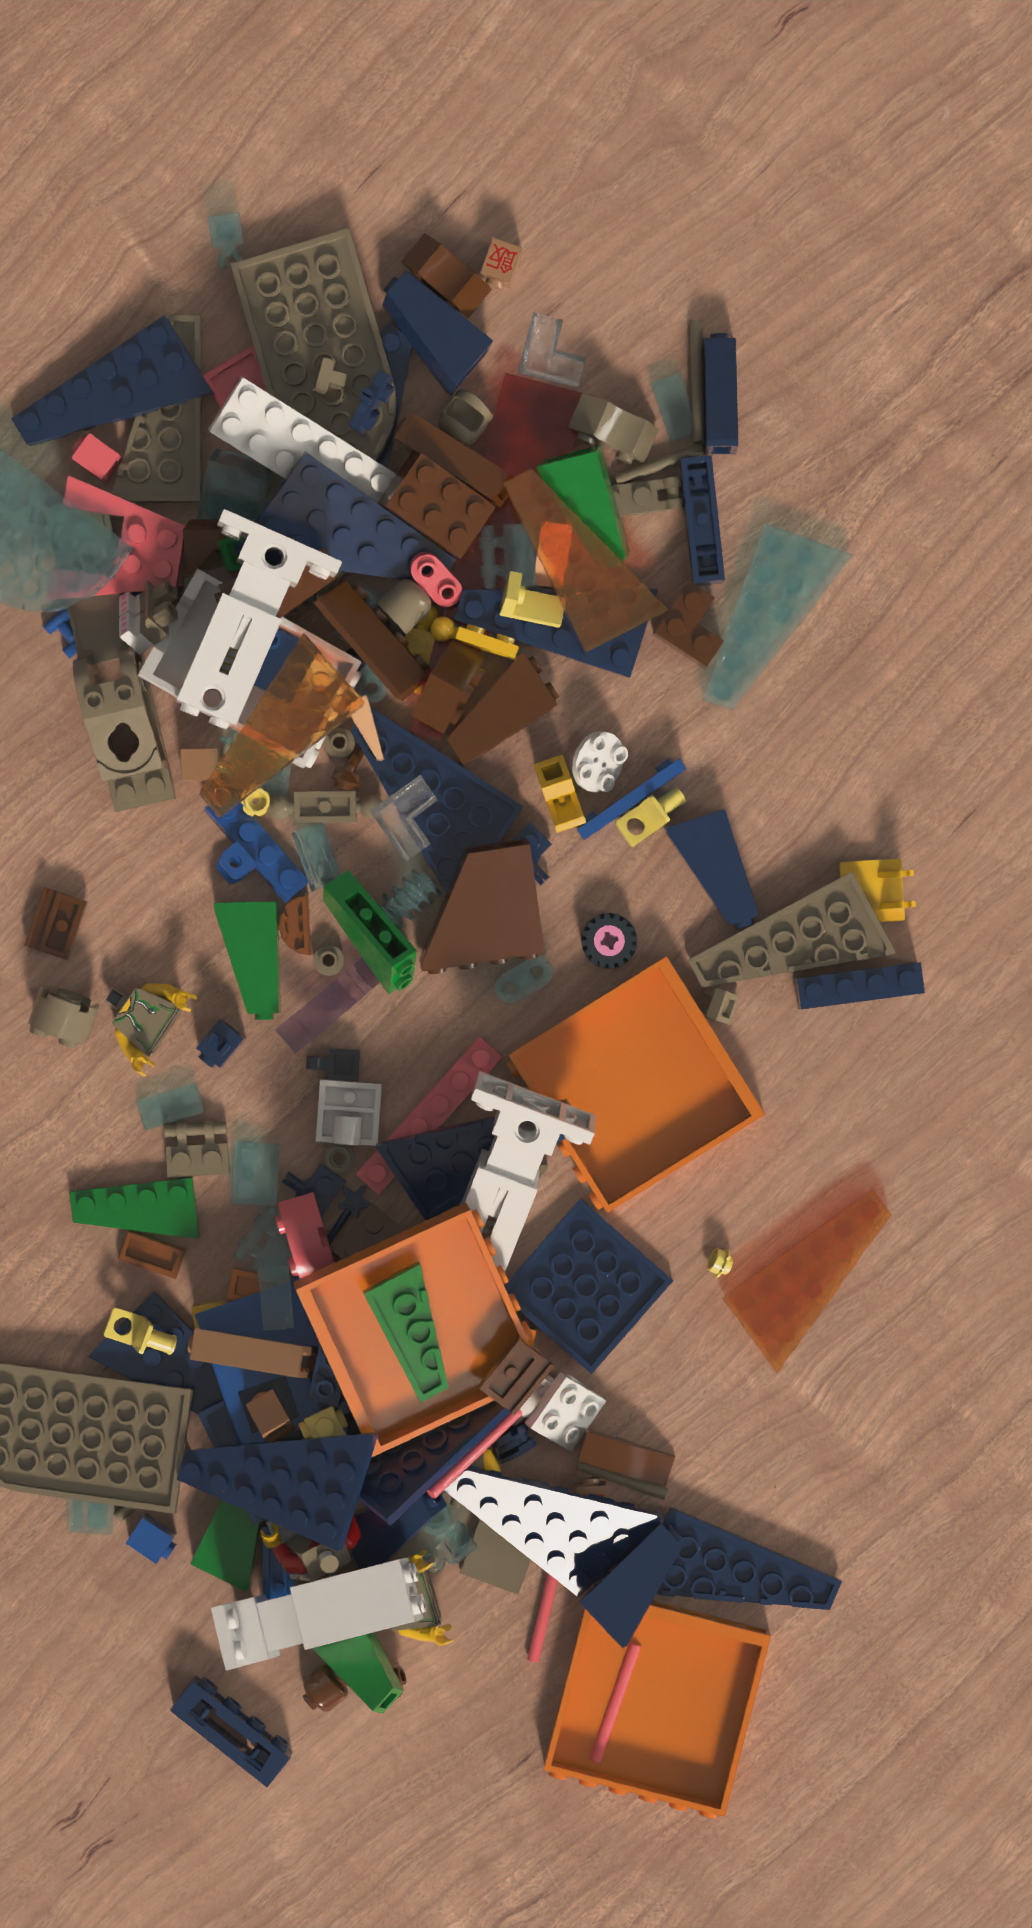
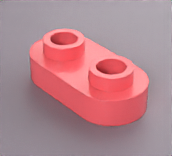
[409,551,462,607]

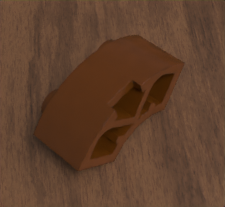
[401,233,492,318]

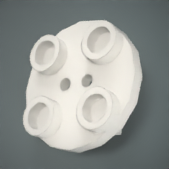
[570,731,628,792]

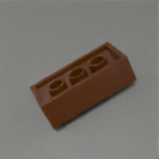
[314,581,430,701]

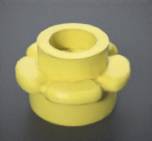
[240,786,270,816]
[707,1248,733,1278]

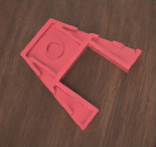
[48,476,185,601]

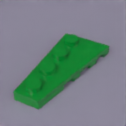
[69,1177,200,1239]

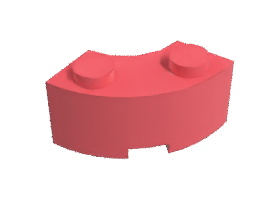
[275,1192,335,1279]

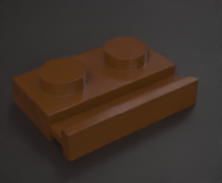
[24,887,88,960]
[478,1336,554,1415]

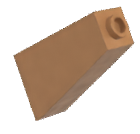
[188,1328,319,1378]

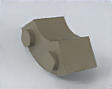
[568,393,659,464]

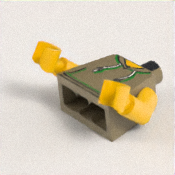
[105,983,197,1077]
[391,1549,454,1646]

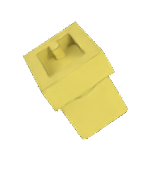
[500,571,565,627]

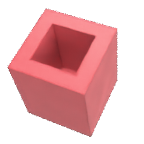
[71,433,123,483]

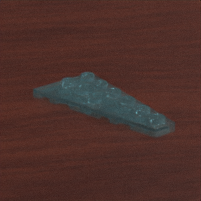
[703,524,853,711]

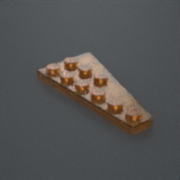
[502,469,669,652]
[199,633,365,818]
[722,1189,892,1374]

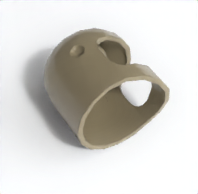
[438,389,494,446]
[375,579,431,637]

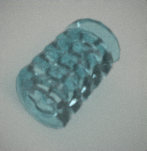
[375,869,443,929]

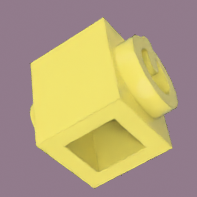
[298,1405,348,1439]

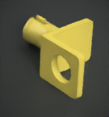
[615,787,686,847]
[103,1307,177,1355]

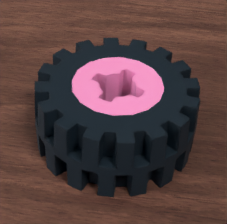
[581,913,637,969]

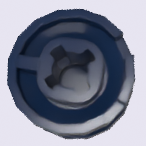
[490,1421,537,1465]

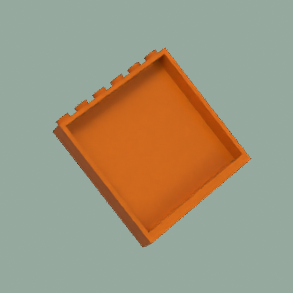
[506,956,765,1213]
[293,1203,541,1457]
[544,1585,771,1819]

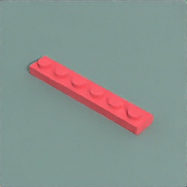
[356,1036,503,1195]

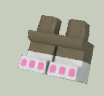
[119,580,178,655]

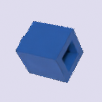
[125,1513,177,1564]

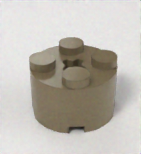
[28,986,99,1048]

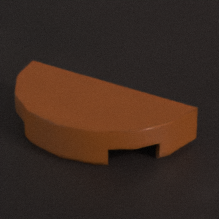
[278,894,311,955]

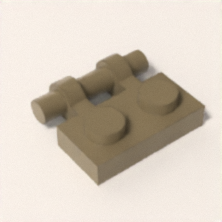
[164,1119,230,1177]

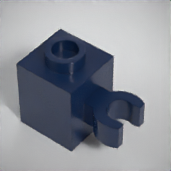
[196,1019,246,1068]

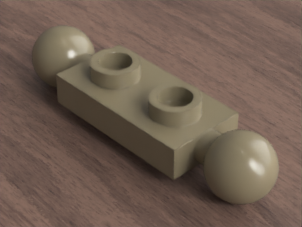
[267,791,384,823]

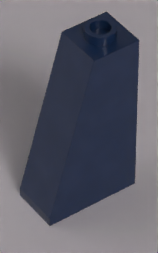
[382,271,493,396]
[704,333,738,455]
[665,809,759,929]
[352,1491,447,1569]
[579,1524,683,1648]

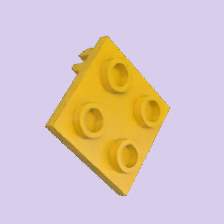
[839,858,916,922]

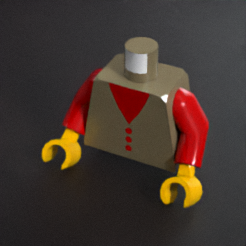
[260,1515,361,1580]

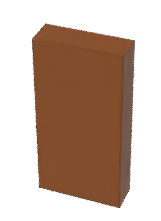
[117,1230,187,1279]

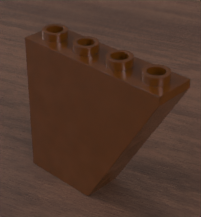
[419,838,545,974]

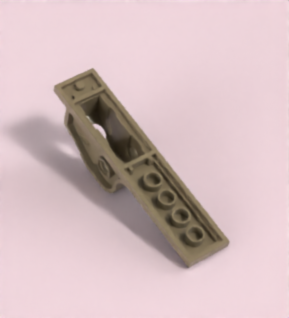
[45,506,176,812]

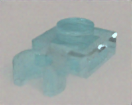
[208,212,244,269]
[422,1520,478,1573]

